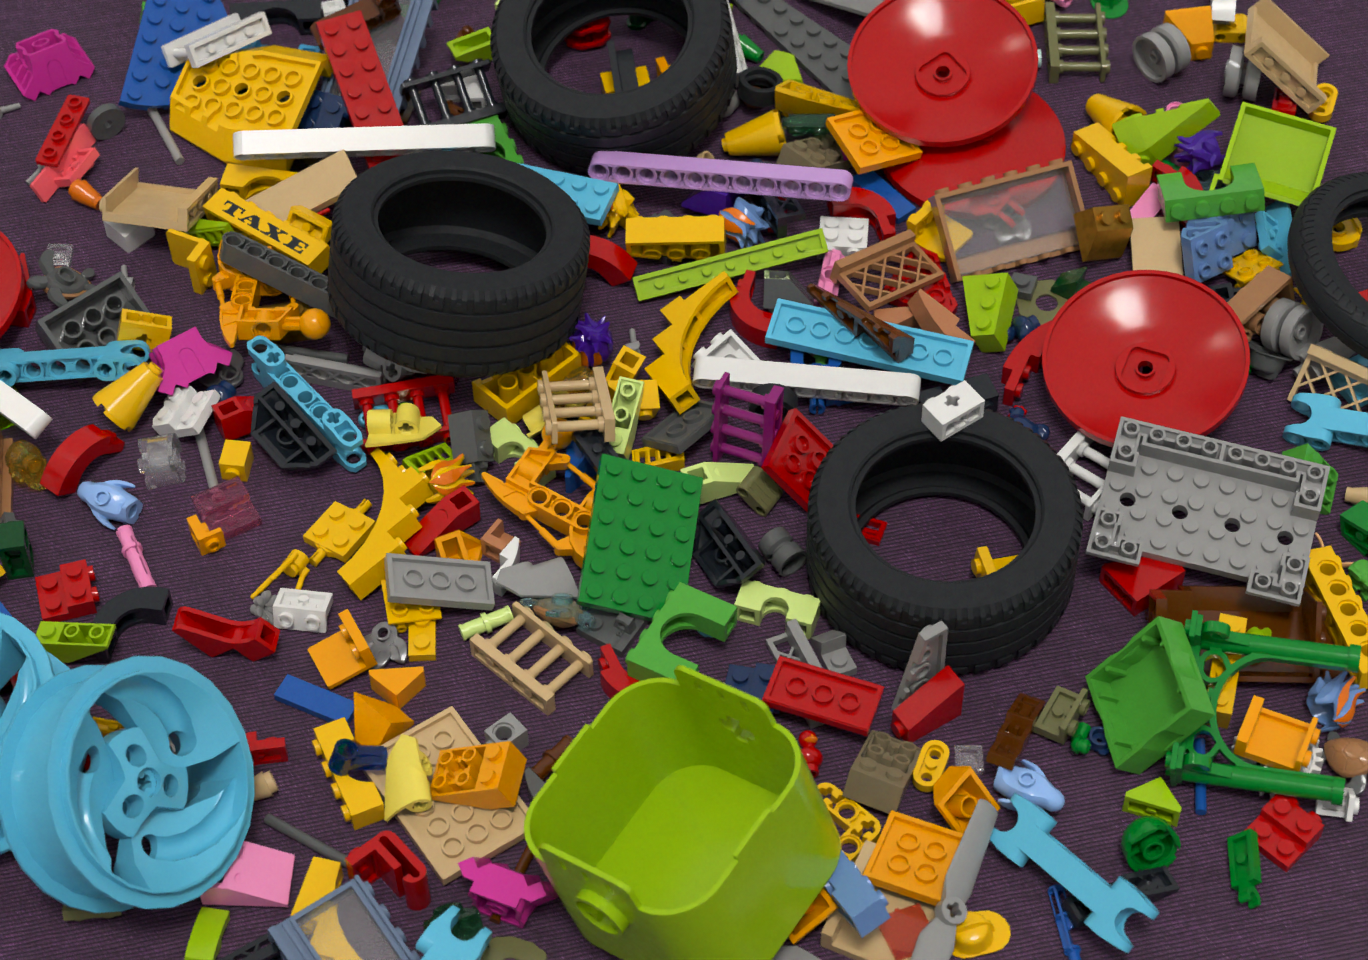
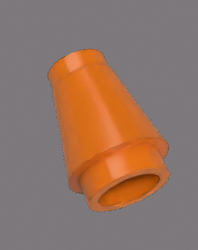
[68,179,102,210]

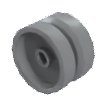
[1132,23,1191,83]
[1222,45,1261,102]
[1260,298,1323,361]

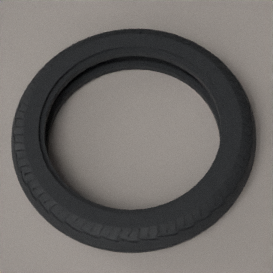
[1287,172,1368,359]

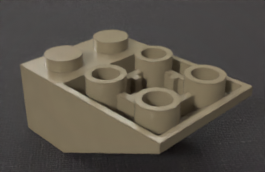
[776,134,852,184]
[842,730,922,814]

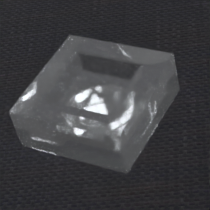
[47,244,74,268]
[954,745,984,775]

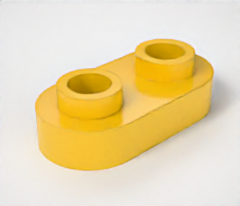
[1308,83,1338,123]
[912,740,949,792]

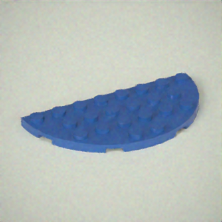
[118,0,227,110]

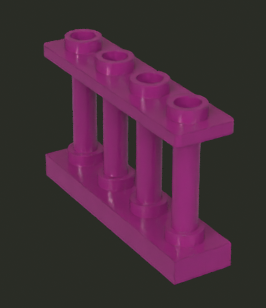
[710,372,784,467]

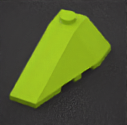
[1112,98,1220,166]

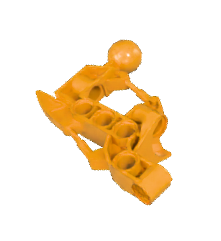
[212,240,331,348]
[482,418,596,569]

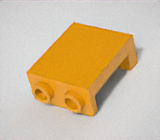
[1233,695,1321,772]

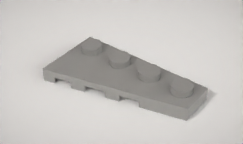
[891,620,948,710]

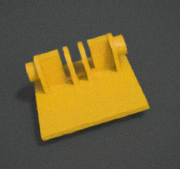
[1222,249,1284,288]
[381,580,442,633]

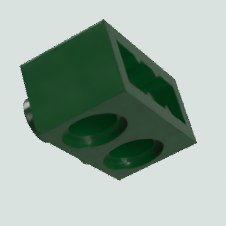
[0,520,35,580]

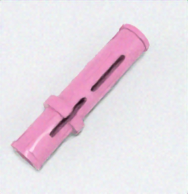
[116,525,157,588]

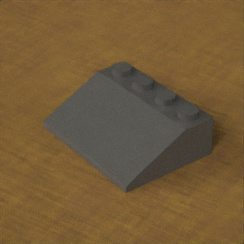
[35,271,150,383]

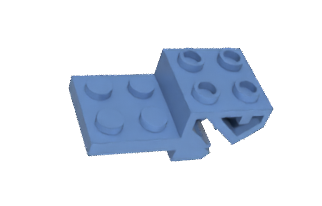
[1181,212,1257,283]

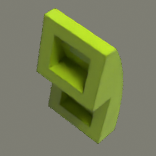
[184,907,230,960]

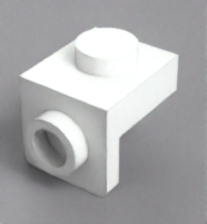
[1315,787,1359,822]

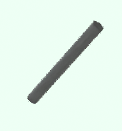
[253,344,349,364]
[264,813,347,868]

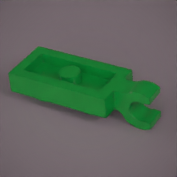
[1227,828,1262,909]

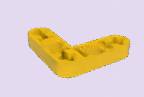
[817,782,881,863]

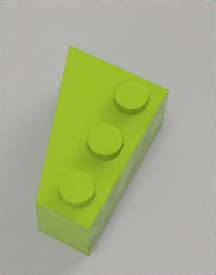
[962,272,1019,353]

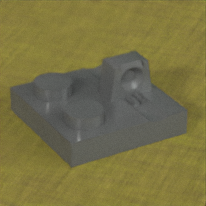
[576,608,650,658]

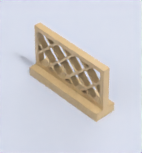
[1287,344,1368,412]

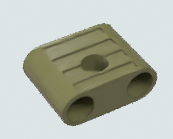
[736,466,783,517]

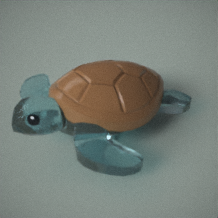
[520,593,596,628]

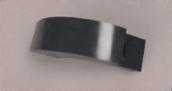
[92,587,173,664]

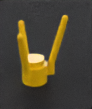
[250,549,310,599]

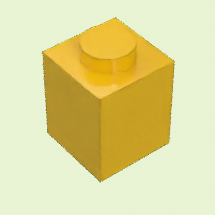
[219,439,254,482]

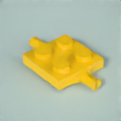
[303,499,376,567]

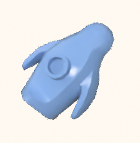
[77,480,143,530]
[993,759,1065,812]

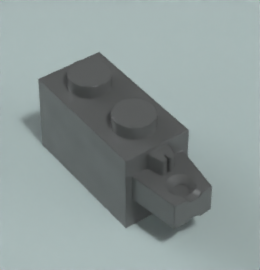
[448,410,494,484]

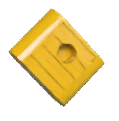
[1213,14,1248,43]

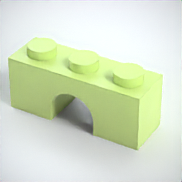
[490,417,556,486]
[734,580,821,639]

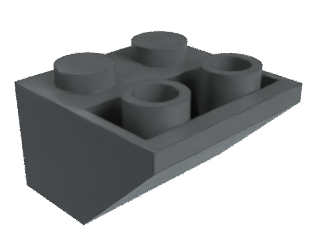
[763,270,813,312]

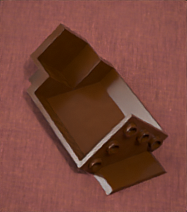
[1145,585,1347,683]

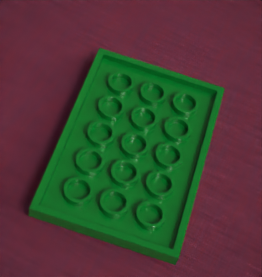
[576,453,703,622]

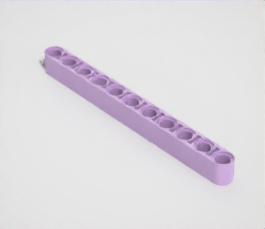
[588,151,853,202]

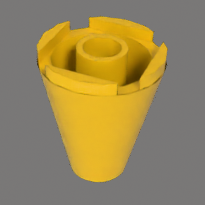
[1085,94,1147,143]
[721,109,786,156]
[92,361,163,432]

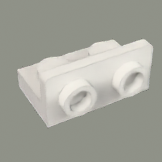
[273,588,333,633]

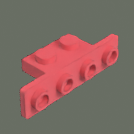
[30,124,100,203]

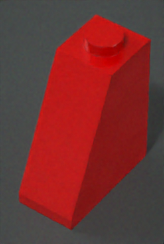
[1099,557,1186,617]
[891,665,965,742]

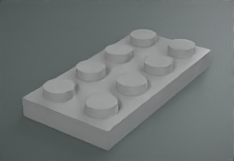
[384,553,495,611]

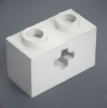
[921,380,985,441]

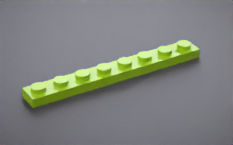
[632,228,829,302]

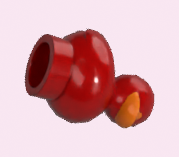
[798,730,823,778]

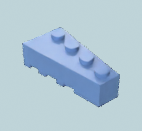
[824,850,891,938]

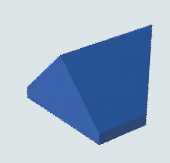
[565,440,596,493]

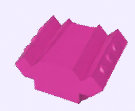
[4,29,95,101]
[148,327,233,395]
[458,857,559,929]

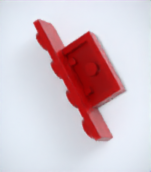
[35,95,90,168]

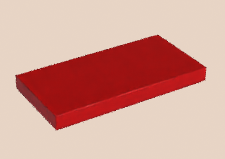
[762,656,884,736]

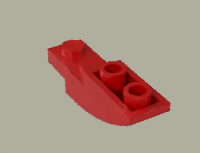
[1001,320,1052,407]

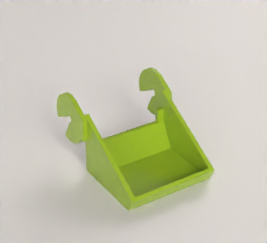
[1209,101,1337,206]

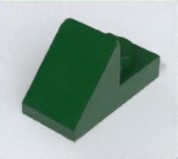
[1050,267,1091,299]

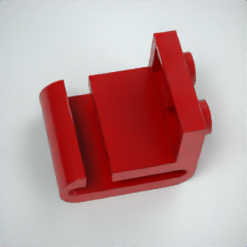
[345,831,431,911]

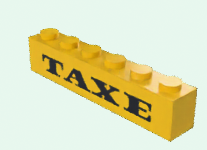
[202,188,330,273]

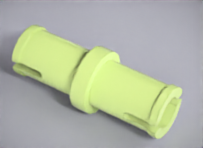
[458,605,514,641]

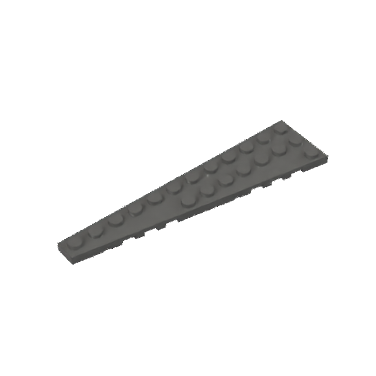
[729,0,855,100]

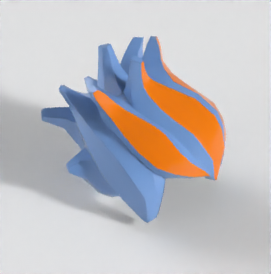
[719,197,770,249]
[1306,670,1366,732]

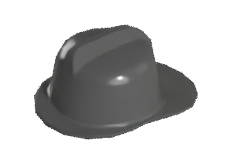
[1248,339,1293,380]

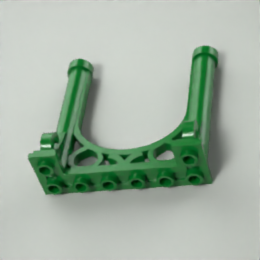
[1165,610,1362,806]

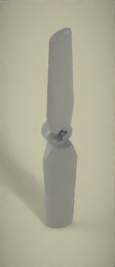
[911,799,998,960]

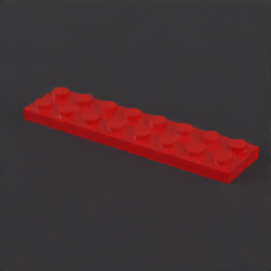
[316,10,404,169]

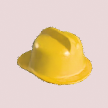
[952,911,1011,959]

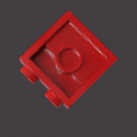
[35,559,100,622]
[1244,794,1325,873]

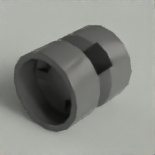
[758,527,806,577]

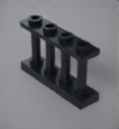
[399,58,508,125]

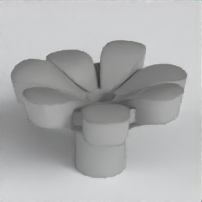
[250,590,277,625]

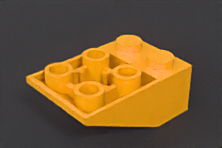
[430,741,527,810]

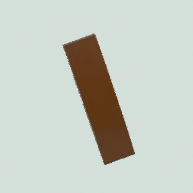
[986,692,1046,771]

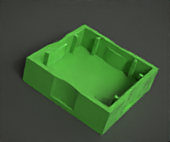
[1085,616,1215,775]

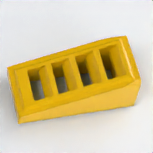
[631,447,685,471]

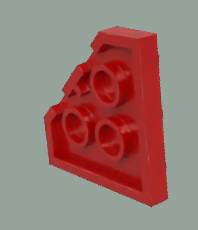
[883,246,958,315]

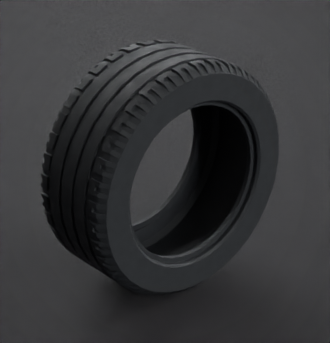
[490,0,737,175]
[327,150,590,378]
[806,403,1083,675]

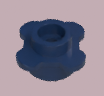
[1087,726,1110,756]

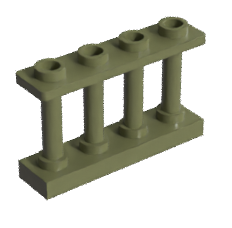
[1043,2,1110,83]

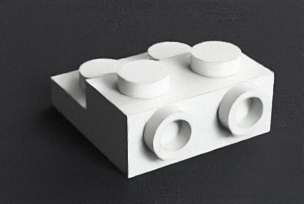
[817,216,869,259]
[691,329,761,368]
[152,386,221,440]

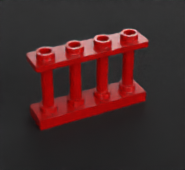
[351,375,455,456]

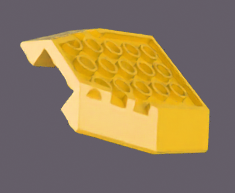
[170,45,332,171]

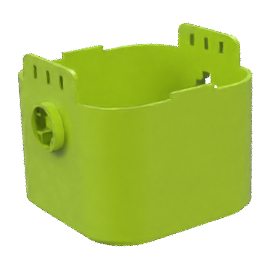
[524,665,841,960]

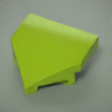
[758,50,803,86]

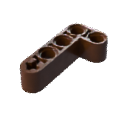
[310,0,402,51]

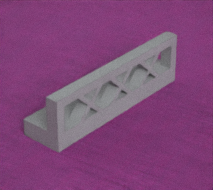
[285,354,389,391]
[766,619,824,729]

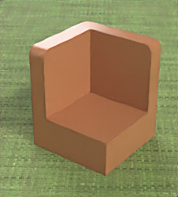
[481,518,521,564]

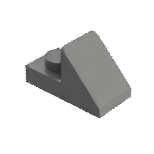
[810,629,857,676]

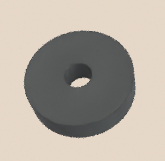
[87,103,125,140]

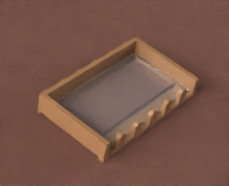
[928,158,1085,284]

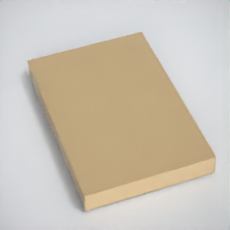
[1130,217,1183,275]

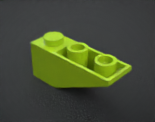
[36,621,116,663]

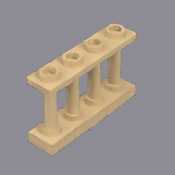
[537,366,615,444]
[469,601,594,716]

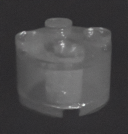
[137,433,186,490]

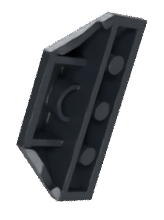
[251,381,338,470]
[692,499,766,588]

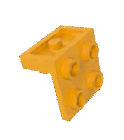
[308,609,377,689]

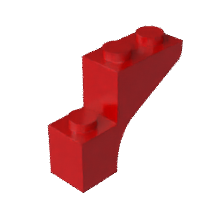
[172,606,280,662]

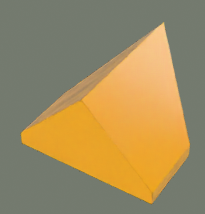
[434,530,482,561]
[354,692,414,753]

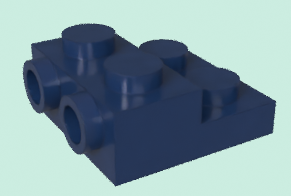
[297,89,350,129]
[725,662,781,717]

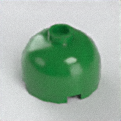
[1121,816,1181,872]

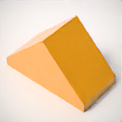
[369,666,426,709]

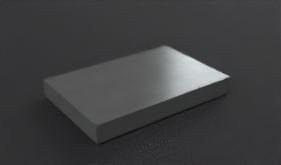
[641,400,714,454]

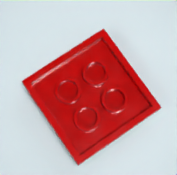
[761,408,833,513]

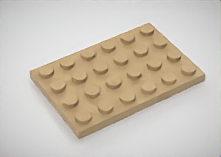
[357,706,528,885]

